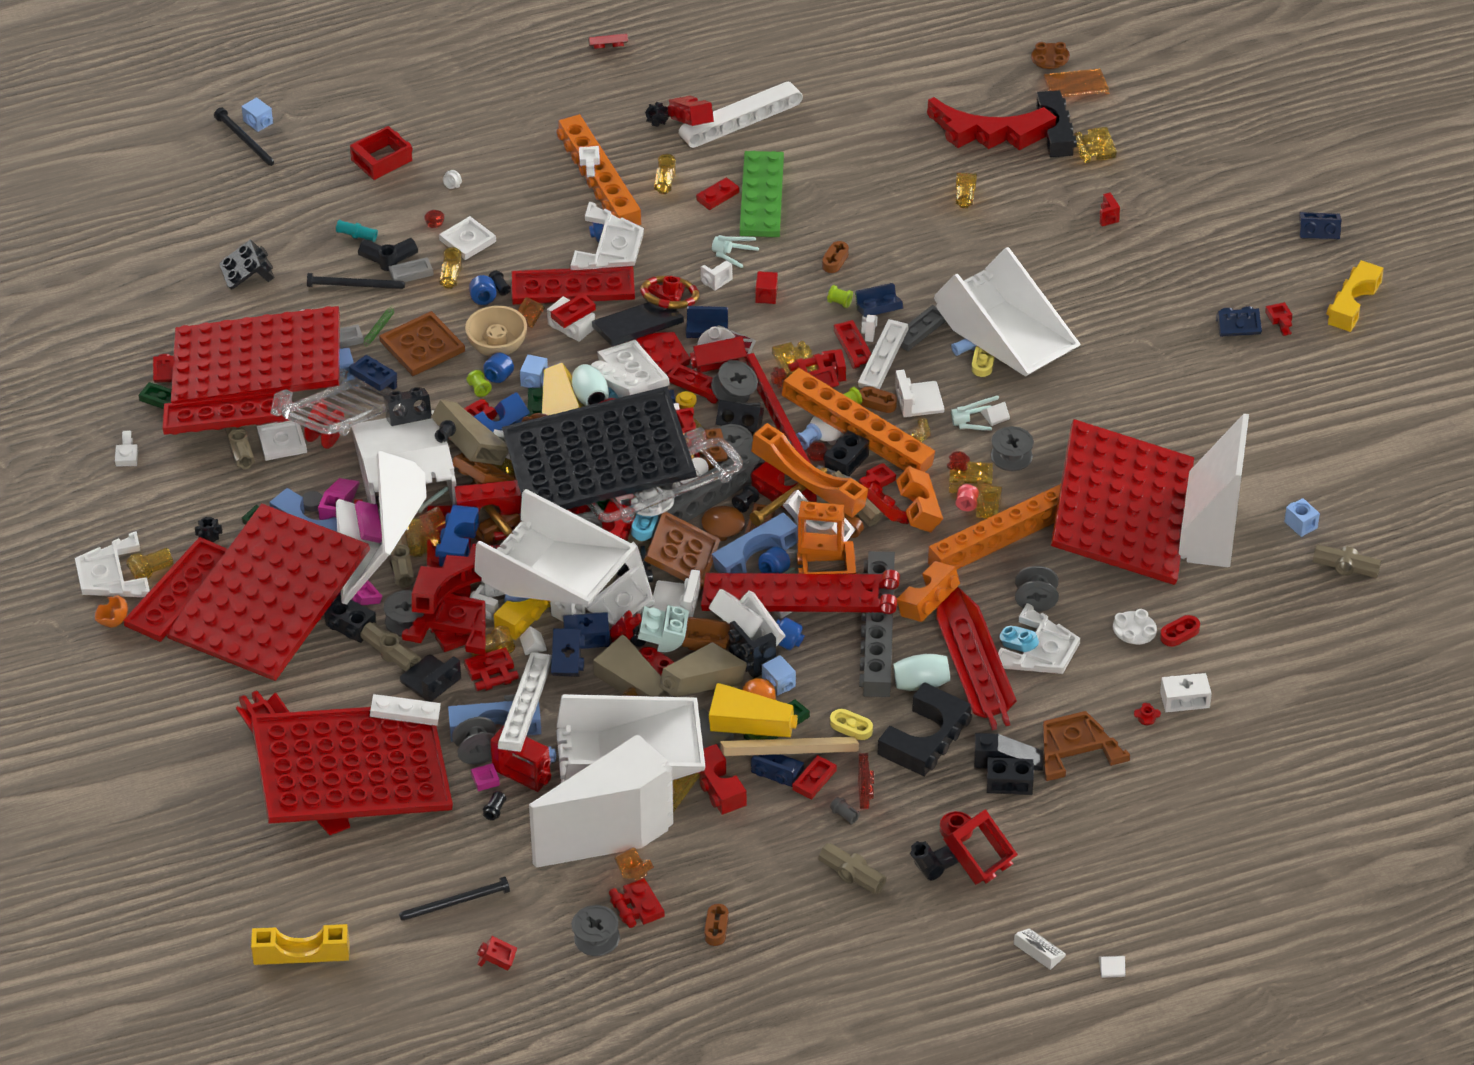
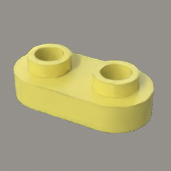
[972,346,995,377]
[830,709,873,740]

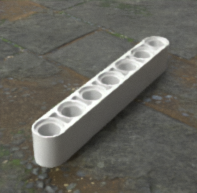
[678,82,803,148]

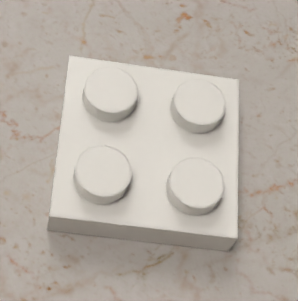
[439,216,496,260]
[257,418,307,461]

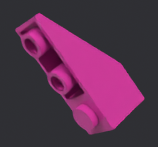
[318,478,360,520]

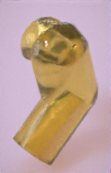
[911,418,931,442]

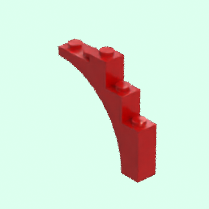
[927,97,1057,150]
[412,544,494,614]

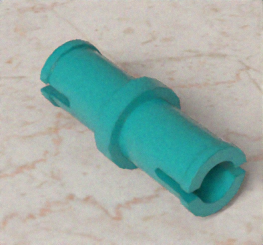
[336,220,378,242]

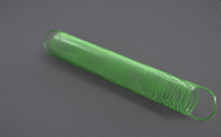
[364,305,394,346]

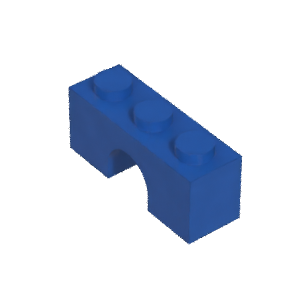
[473,392,530,432]
[435,505,479,567]

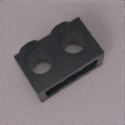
[383,387,432,426]
[715,400,764,436]
[823,430,870,476]
[324,594,376,643]
[987,757,1034,795]

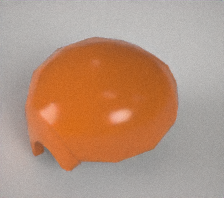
[95,595,128,628]
[742,678,776,700]

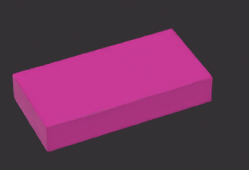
[355,500,382,543]

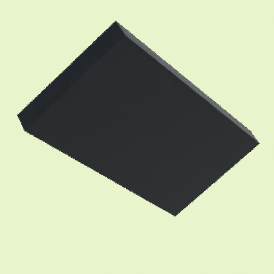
[592,298,684,346]

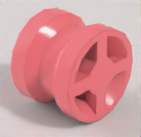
[956,484,979,512]

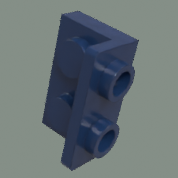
[1299,212,1342,239]
[855,283,903,317]
[1216,306,1262,337]
[349,355,397,391]
[751,754,804,787]

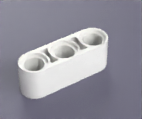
[709,589,764,638]

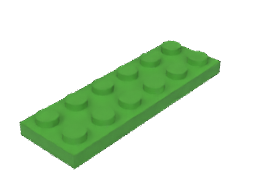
[740,151,784,237]

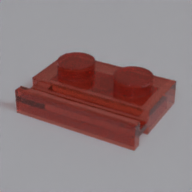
[858,753,874,809]

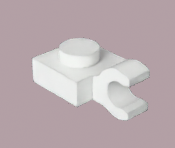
[579,146,600,177]
[861,315,878,342]
[115,431,138,466]

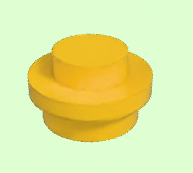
[676,391,697,409]

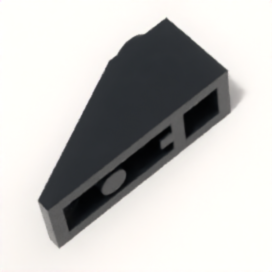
[974,733,1043,771]

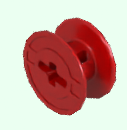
[304,402,344,449]

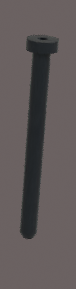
[214,107,274,166]
[307,273,405,289]
[399,877,510,921]

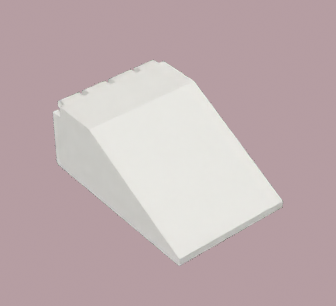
[934,247,1081,377]
[351,410,456,505]
[1179,414,1249,567]
[336,451,426,604]
[475,489,636,605]
[556,694,705,783]
[529,735,673,868]

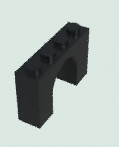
[877,682,972,777]

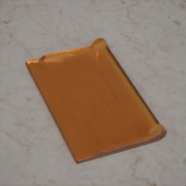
[1044,68,1109,97]

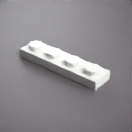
[858,319,909,389]

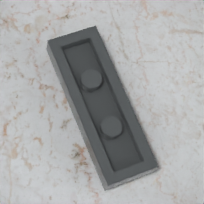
[900,305,946,351]

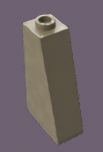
[431,400,509,465]
[593,635,669,697]
[659,642,747,697]

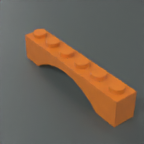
[751,423,868,518]

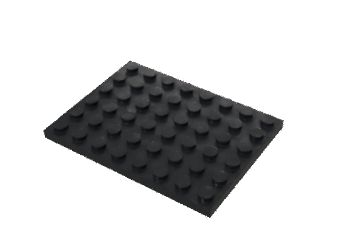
[502,386,697,510]

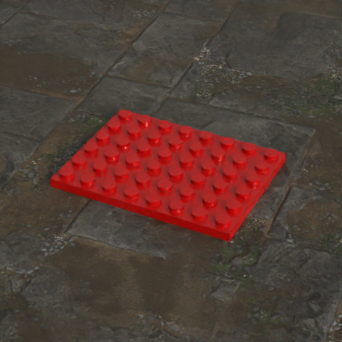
[171,306,340,403]
[1051,419,1194,585]
[166,503,370,681]
[251,707,453,824]

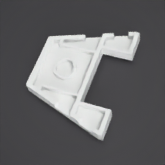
[571,202,644,270]
[75,532,150,597]
[585,541,655,626]
[998,603,1080,674]

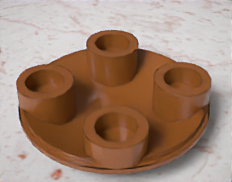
[1031,42,1070,69]
[702,506,745,541]

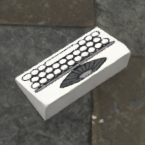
[1014,929,1066,970]

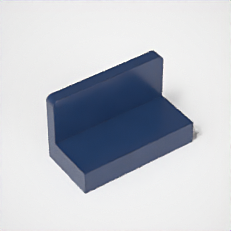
[686,306,728,338]

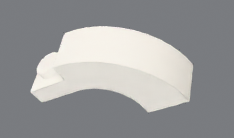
[783,490,856,541]

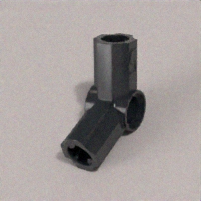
[358,237,418,271]
[910,841,959,881]

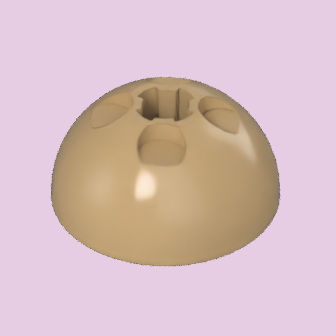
[465,306,527,357]

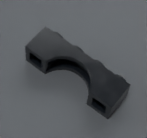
[1036,90,1077,158]

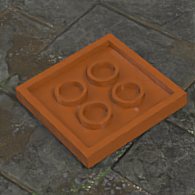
[379,311,465,376]
[644,512,721,590]

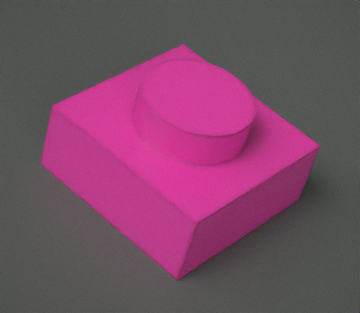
[471,763,500,791]

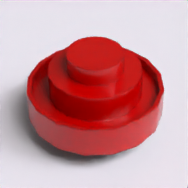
[940,811,973,842]

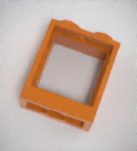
[798,501,844,557]
[797,541,856,574]

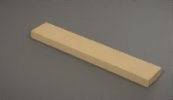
[720,737,859,756]

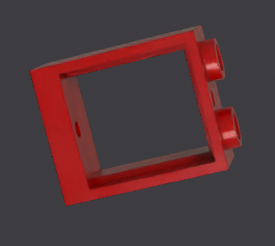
[350,126,413,180]
[690,336,747,373]
[490,726,552,792]
[943,809,1018,885]

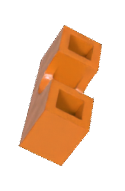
[896,466,943,533]
[897,561,960,622]

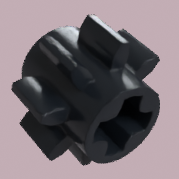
[645,102,670,127]
[195,517,223,543]

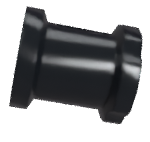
[732,485,760,513]

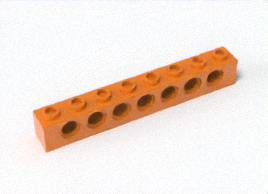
[556,114,641,226]
[781,368,935,472]
[928,484,1061,570]

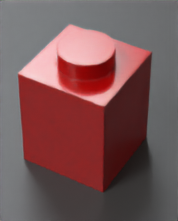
[756,271,778,304]

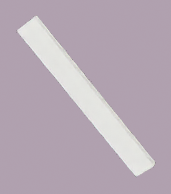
[498,652,552,752]

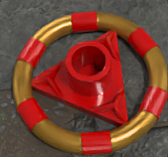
[640,276,699,309]

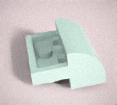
[638,605,689,652]

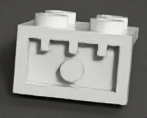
[895,370,944,417]
[650,570,700,617]

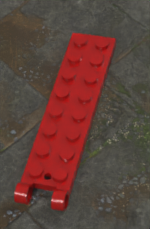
[701,570,900,614]

